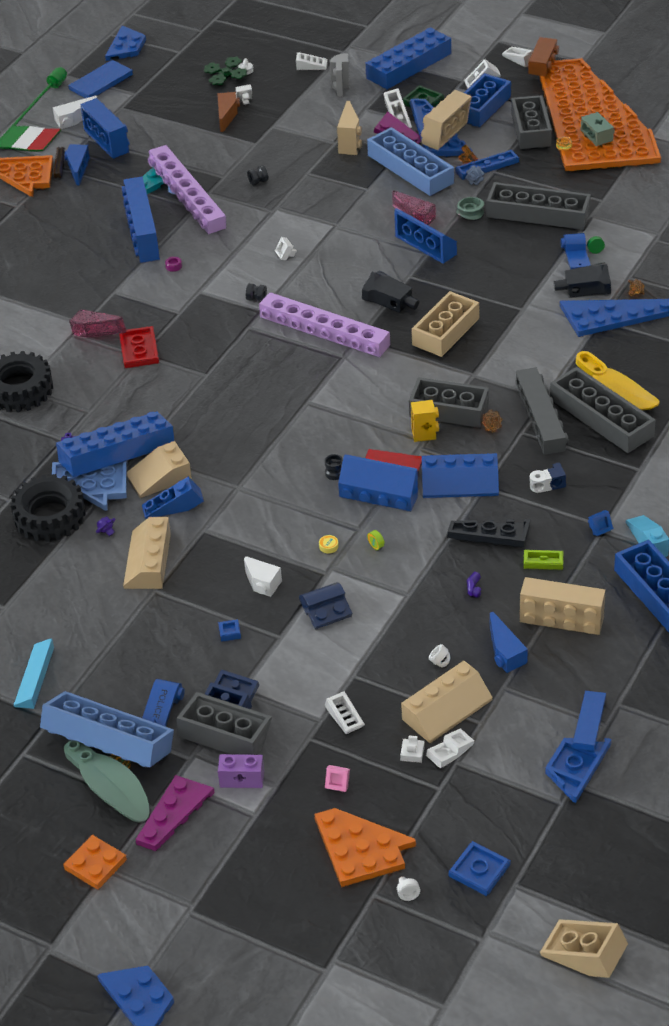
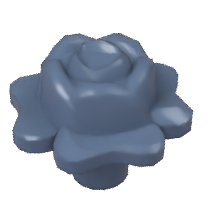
[465,165,485,185]

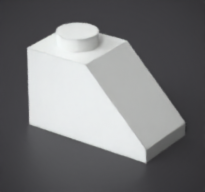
[464,59,501,88]
[244,557,282,597]

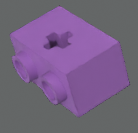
[218,754,264,788]

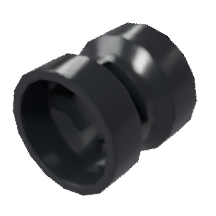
[247,165,269,186]
[245,283,267,302]
[325,454,343,480]

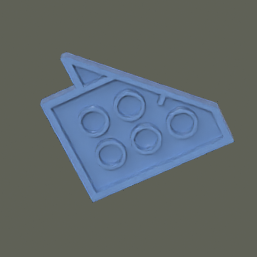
[52,460,127,510]

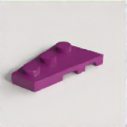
[373,112,421,145]

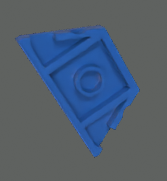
[105,26,146,61]
[545,738,612,803]
[97,966,174,1026]

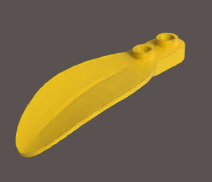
[575,351,660,410]

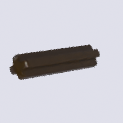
[53,147,65,179]

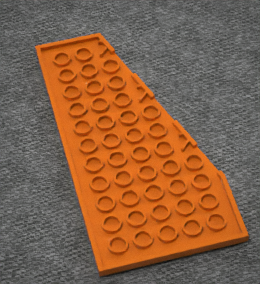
[539,58,661,171]

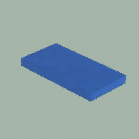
[68,60,133,98]

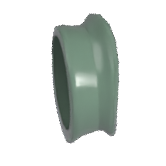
[456,197,484,220]

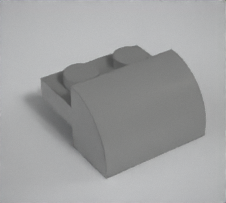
[330,53,349,97]

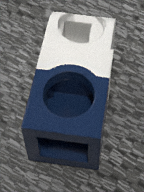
[530,462,566,493]

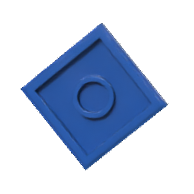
[448,841,510,896]

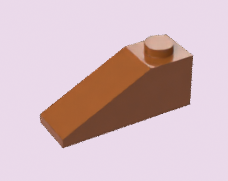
[217,92,240,132]

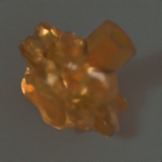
[627,279,645,297]
[482,410,503,432]

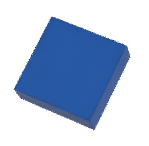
[218,619,241,642]

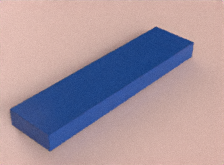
[455,150,519,180]
[573,691,606,751]

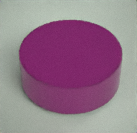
[165,257,182,272]

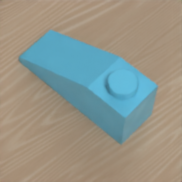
[626,515,669,557]

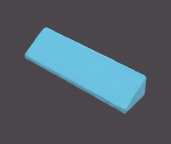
[14,639,54,709]

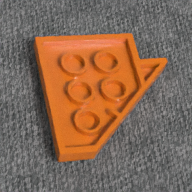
[0,155,54,197]
[314,808,416,887]

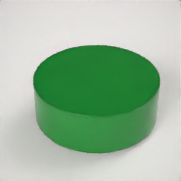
[587,236,605,254]

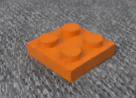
[63,835,127,890]

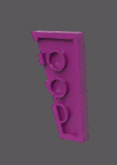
[135,775,215,851]

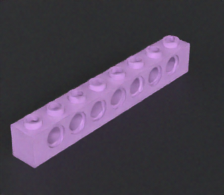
[148,145,226,234]
[259,292,390,357]

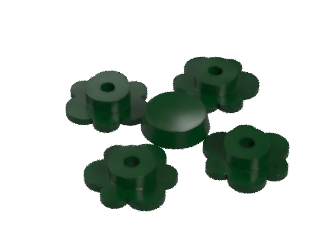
[204,56,247,85]

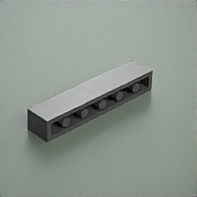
[516,367,568,455]

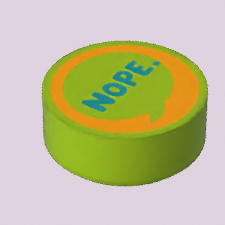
[367,530,385,550]

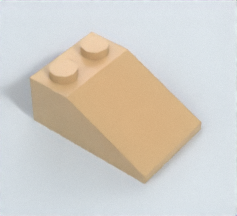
[337,101,362,155]
[127,441,192,498]
[540,919,628,978]

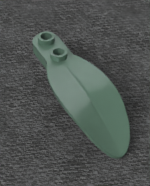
[64,740,150,823]

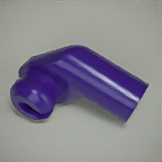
[467,572,482,598]

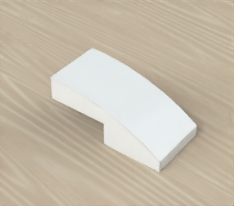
[426,729,474,768]

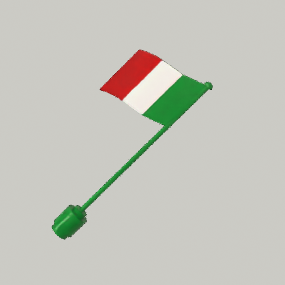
[0,67,67,152]

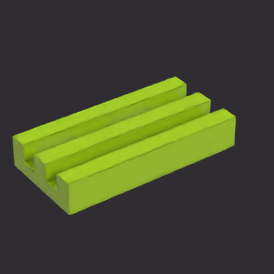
[524,550,563,570]

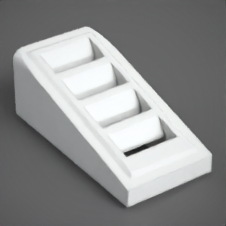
[502,47,533,67]
[296,53,327,70]
[325,691,365,734]

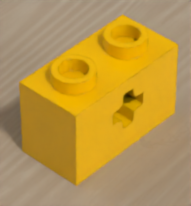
[411,400,439,442]

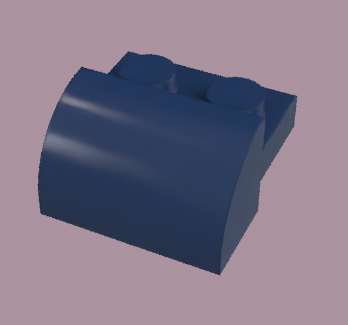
[299,582,353,629]
[205,670,259,709]

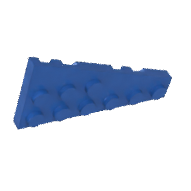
[410,99,473,157]
[560,299,669,337]

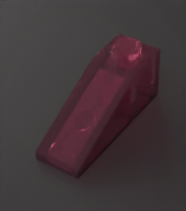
[392,190,436,225]
[69,309,126,338]

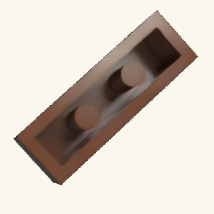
[528,37,559,76]

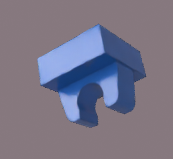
[588,510,613,536]

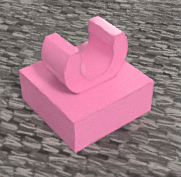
[325,765,350,792]

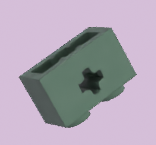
[581,112,615,146]

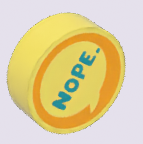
[319,535,338,554]

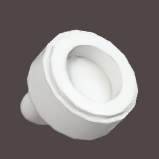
[238,58,253,75]
[429,644,450,667]
[397,877,420,901]

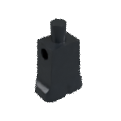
[553,262,611,298]
[362,271,419,313]

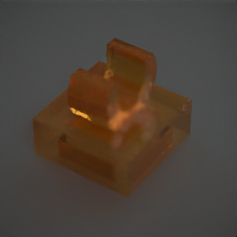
[458,144,478,164]

